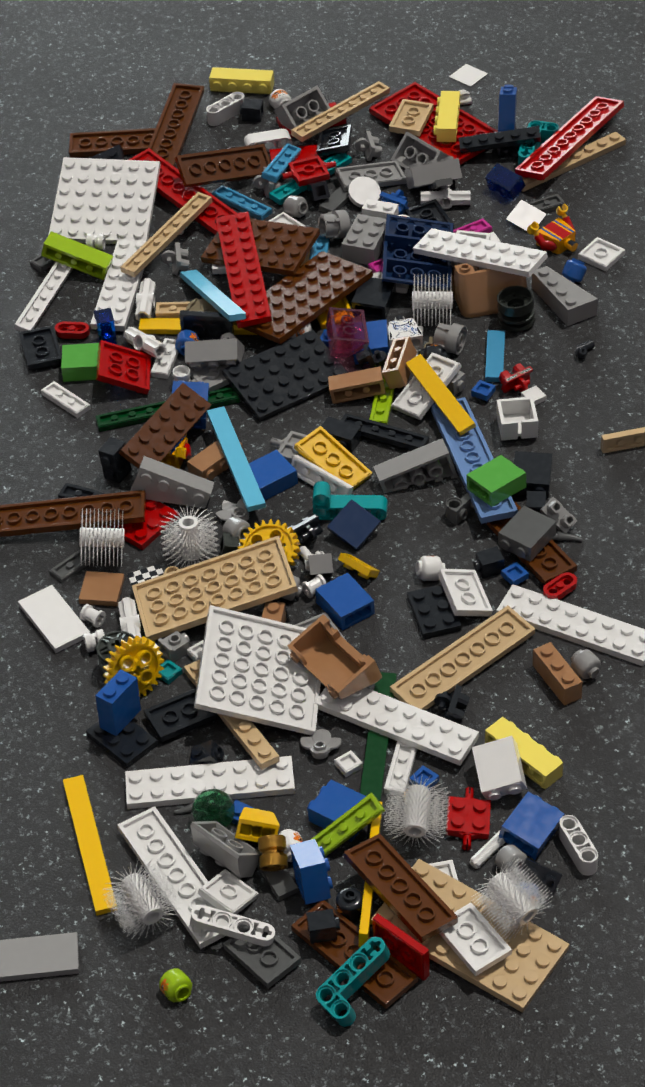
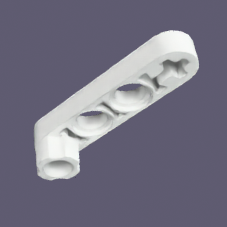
[190,905,275,946]

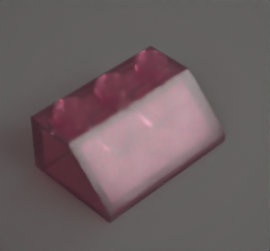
[326,307,369,358]

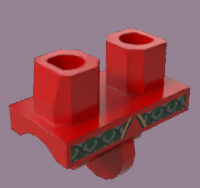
[499,363,533,393]

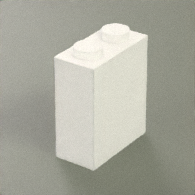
[472,736,527,800]

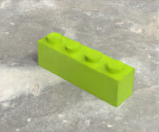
[41,231,113,280]

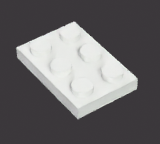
[438,569,493,616]
[439,903,512,976]

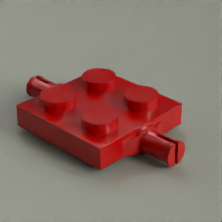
[281,156,336,186]
[446,787,491,850]

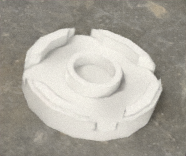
[348,176,381,208]

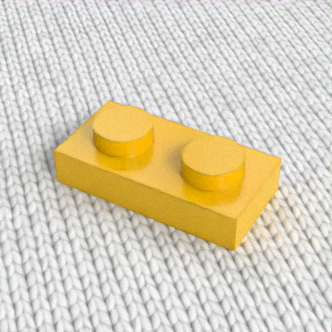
[338,553,380,579]

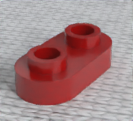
[55,322,90,339]
[543,572,577,600]

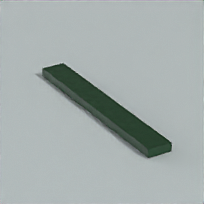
[95,387,240,432]
[360,672,397,802]

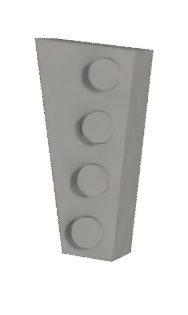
[532,266,598,326]
[373,438,458,493]
[130,456,214,508]

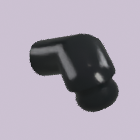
[575,340,595,359]

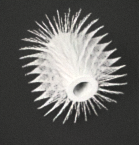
[412,274,453,326]
[160,504,219,569]
[79,508,124,567]
[383,775,450,847]
[471,858,553,939]
[103,859,182,939]

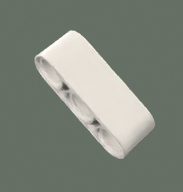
[206,92,245,126]
[244,129,292,152]
[559,815,598,876]

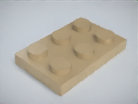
[389,99,433,136]

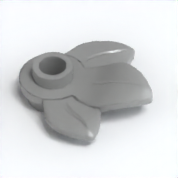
[216,498,249,521]
[300,729,341,759]

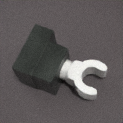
[219,533,242,555]

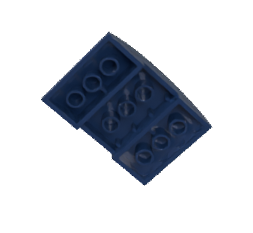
[381,214,453,290]

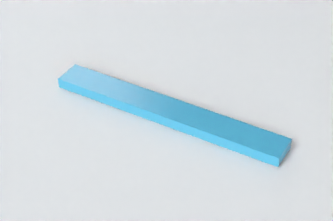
[180,270,246,322]
[207,406,266,512]

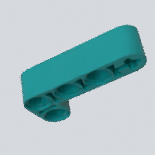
[518,120,559,166]
[312,481,388,520]
[316,937,390,1027]

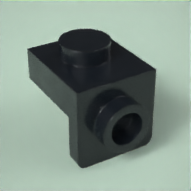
[190,740,224,765]

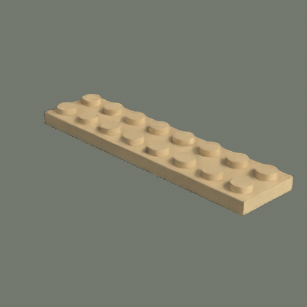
[390,605,535,710]

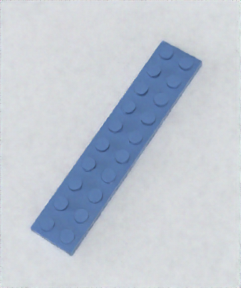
[430,397,518,524]

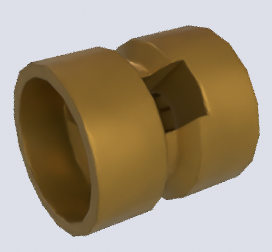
[258,835,288,871]

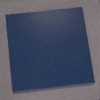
[327,499,381,551]

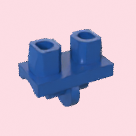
[380,190,409,215]

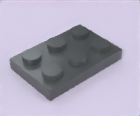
[223,918,301,989]

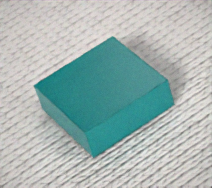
[159,659,183,685]

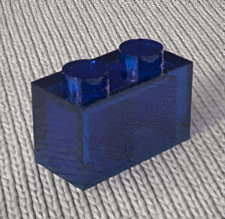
[485,163,526,200]
[94,308,117,344]

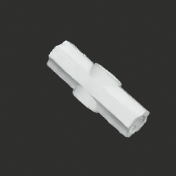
[421,187,471,209]
[135,278,156,321]
[123,327,167,359]
[118,597,142,638]

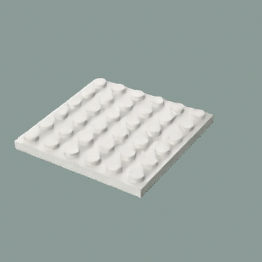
[49,157,161,244]
[194,605,321,735]

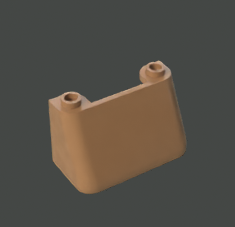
[454,263,527,318]
[287,614,382,700]

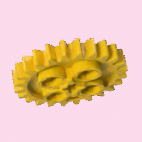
[238,519,301,566]
[103,635,164,697]

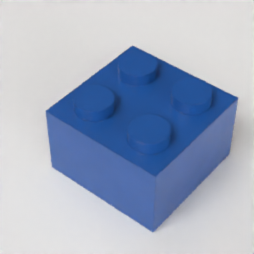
[290,839,333,904]

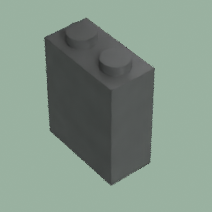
[498,506,556,562]

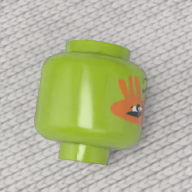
[159,968,192,1002]

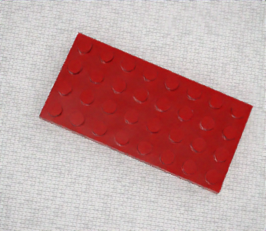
[369,82,498,165]

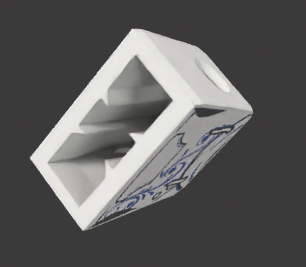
[389,315,423,350]

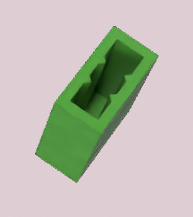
[61,343,99,382]
[466,455,526,507]

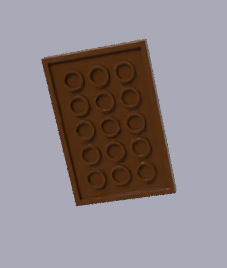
[201,219,320,276]

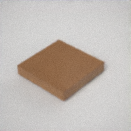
[79,571,125,606]

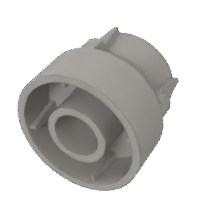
[318,210,350,239]
[433,323,467,355]

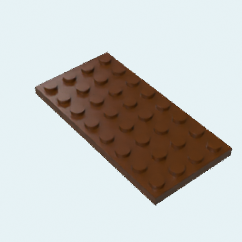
[233,251,373,344]

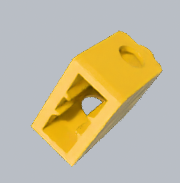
[235,807,280,842]

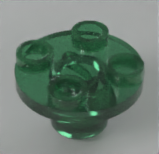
[192,789,235,827]

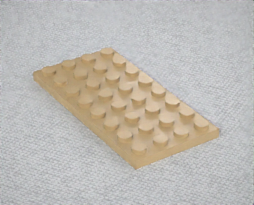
[132,536,298,641]
[371,859,570,1013]

